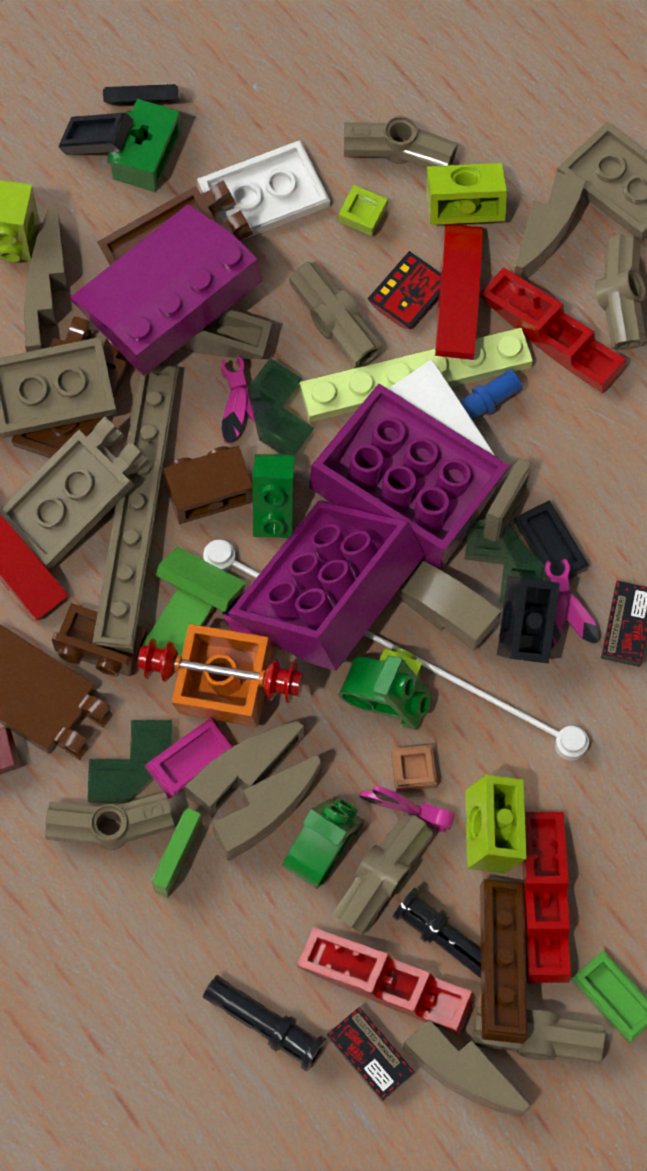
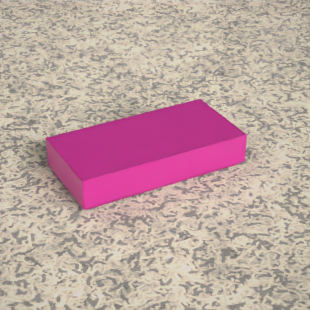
[145,717,233,799]

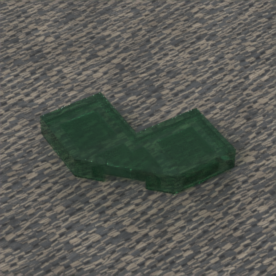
[248,358,314,457]
[464,519,544,602]
[87,720,173,803]

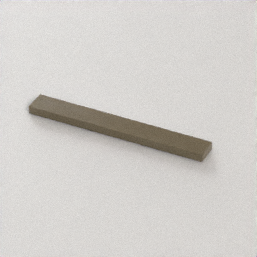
[92,365,179,654]

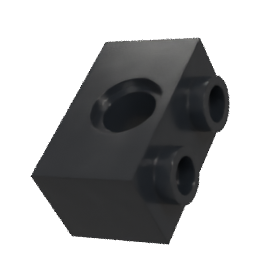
[497,576,560,664]

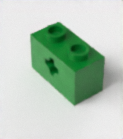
[108,98,181,192]

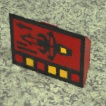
[367,251,441,329]

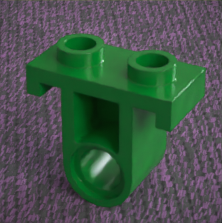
[253,454,294,538]
[338,655,432,730]
[282,798,365,889]

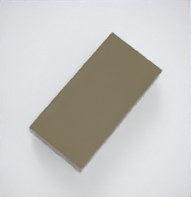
[483,457,532,542]

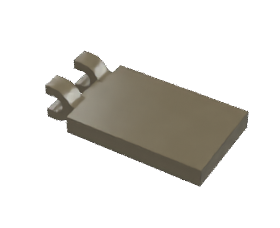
[557,122,647,241]
[0,337,117,438]
[0,416,150,569]

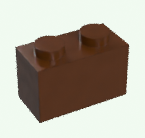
[163,446,253,525]

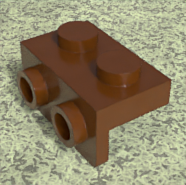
[51,603,147,677]

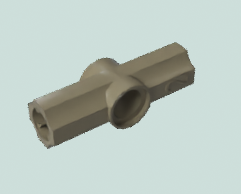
[289,261,382,368]
[473,1007,605,1064]

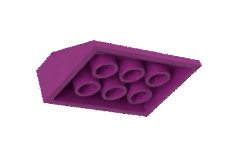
[70,204,262,376]
[309,383,509,570]
[228,501,425,671]

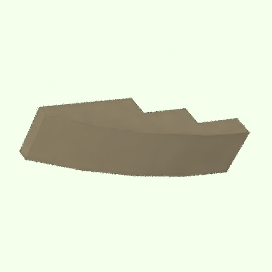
[24,205,68,352]

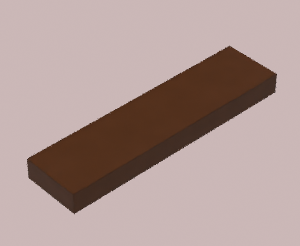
[480,879,528,1044]

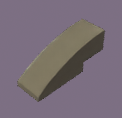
[514,172,586,280]
[179,309,272,359]
[395,560,501,651]
[185,721,304,817]
[212,755,321,861]
[403,1019,530,1117]

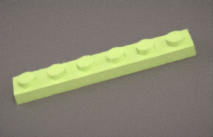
[300,328,533,422]

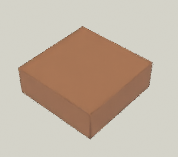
[391,745,437,792]

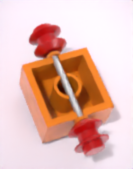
[138,624,304,728]

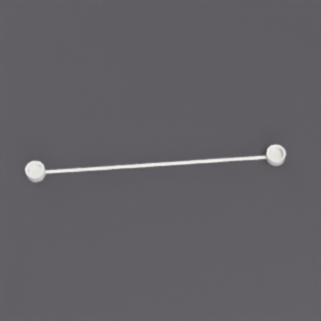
[203,540,589,761]

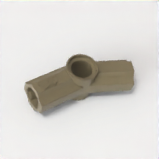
[344,116,458,168]
[595,233,646,350]
[45,792,175,850]
[333,814,433,935]

